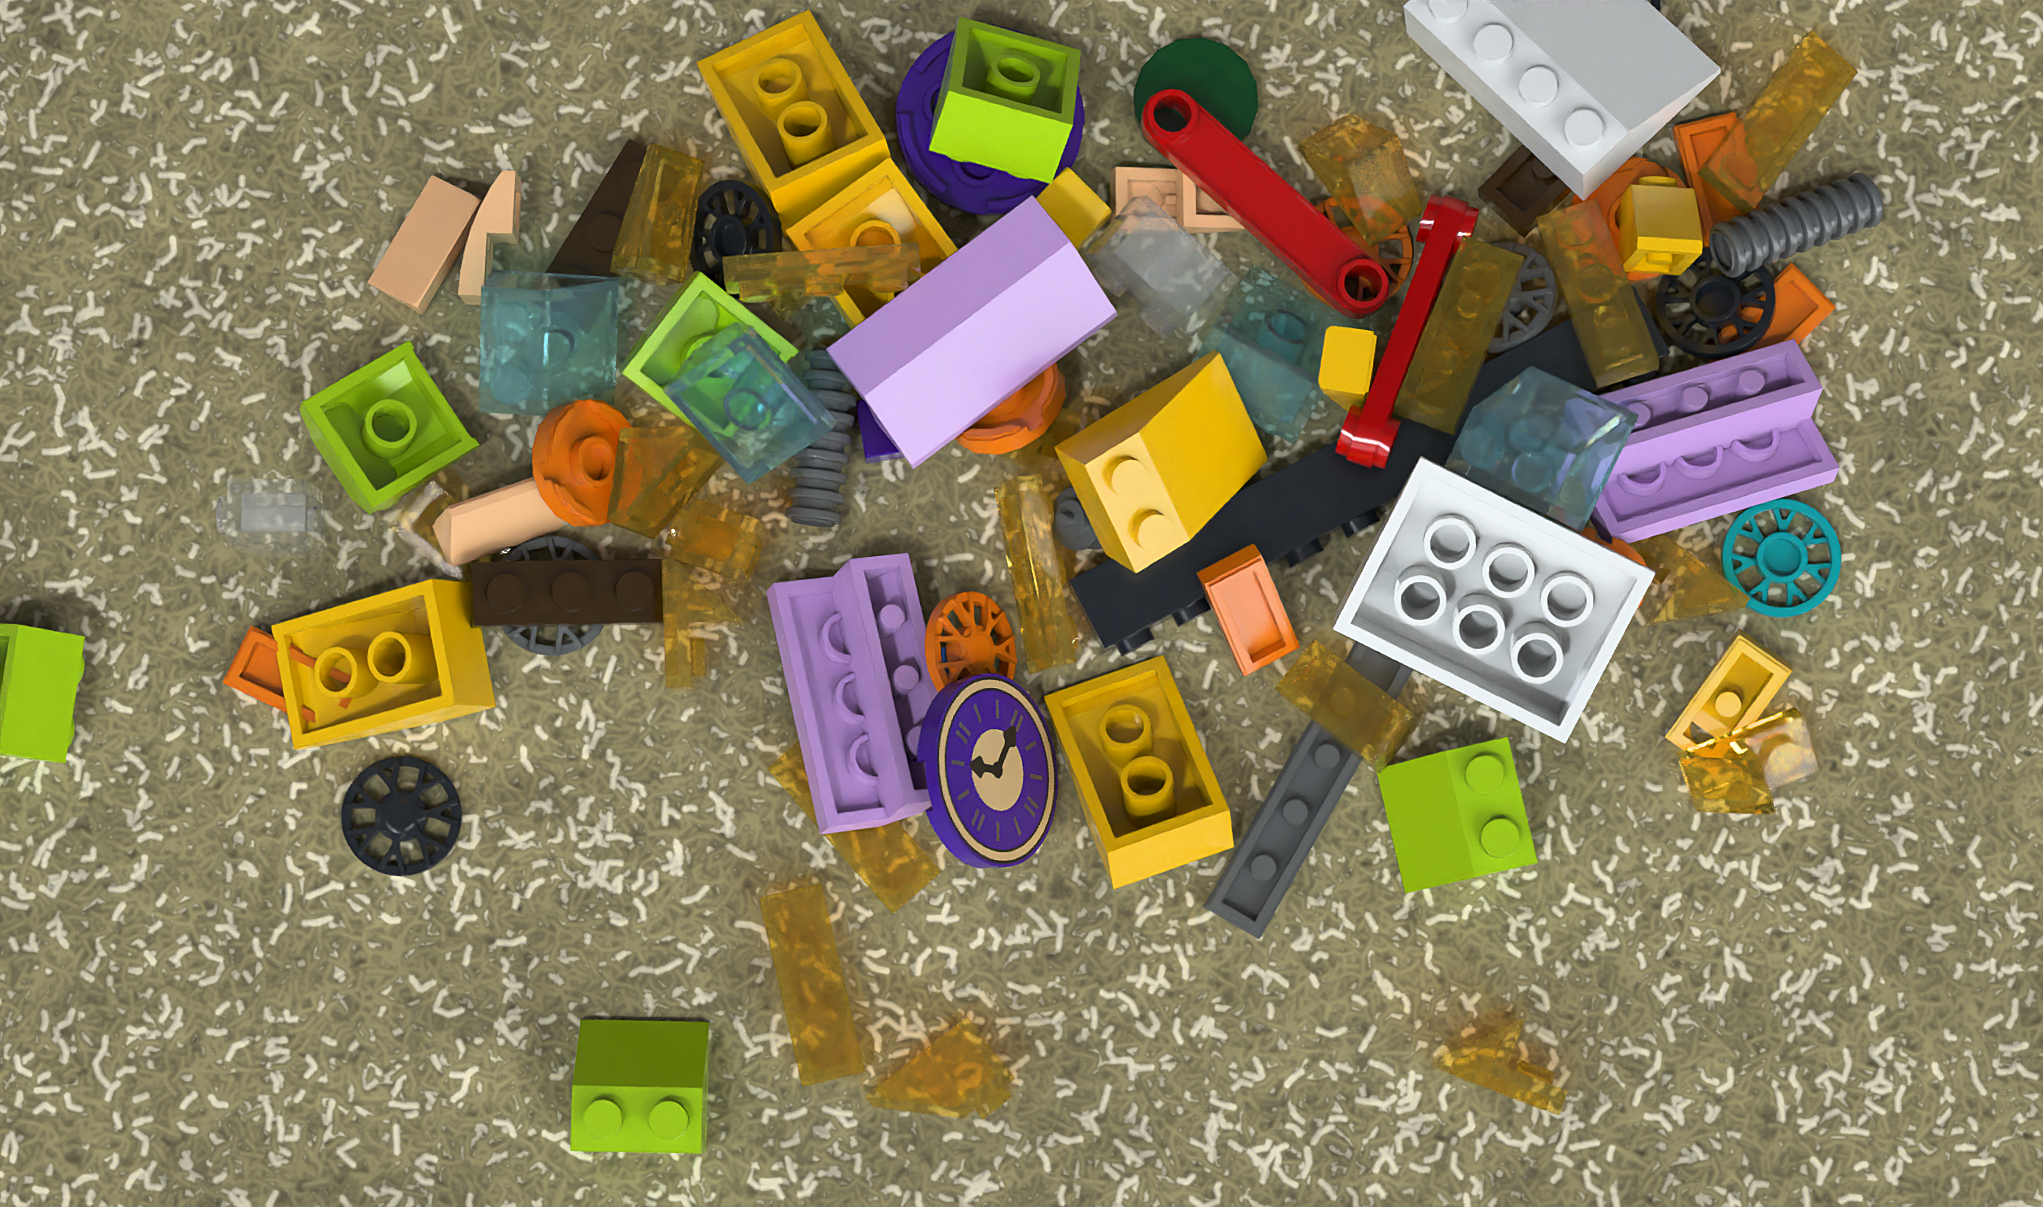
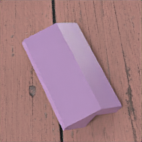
[826,195,1118,469]
[1564,339,1840,544]
[766,553,938,835]

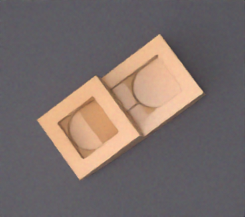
[1110,167,1245,234]
[458,170,522,305]

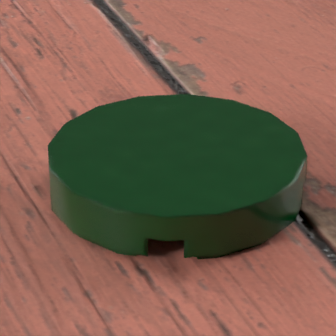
[1133,38,1258,158]

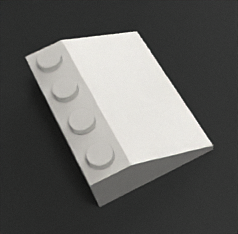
[1403,0,1721,201]
[1333,456,1655,743]

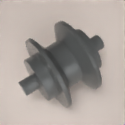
[1051,487,1103,551]

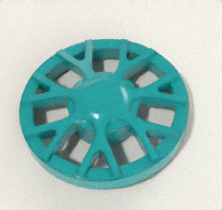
[1720,499,1841,618]

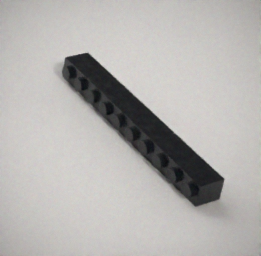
[1068,286,1670,657]

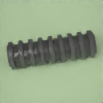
[1709,173,1883,278]
[785,347,856,527]

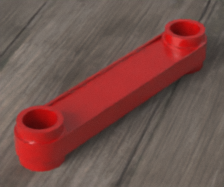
[1140,89,1390,319]
[1335,193,1480,469]

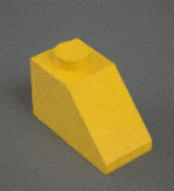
[1617,176,1703,275]

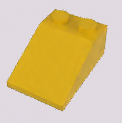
[696,9,891,238]
[786,157,958,330]
[1054,350,1269,573]
[271,579,496,750]
[1044,655,1234,889]

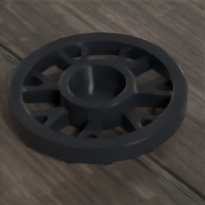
[687,180,782,299]
[1655,247,1776,359]
[341,756,462,877]

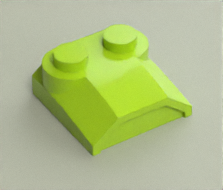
[618,271,799,451]
[299,340,480,515]

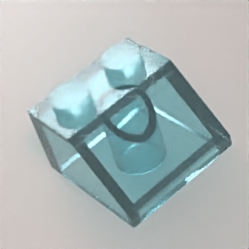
[1194,264,1362,445]
[479,270,619,416]
[663,322,838,485]
[1444,366,1639,533]

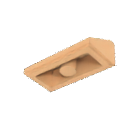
[367,175,483,315]
[432,477,564,567]

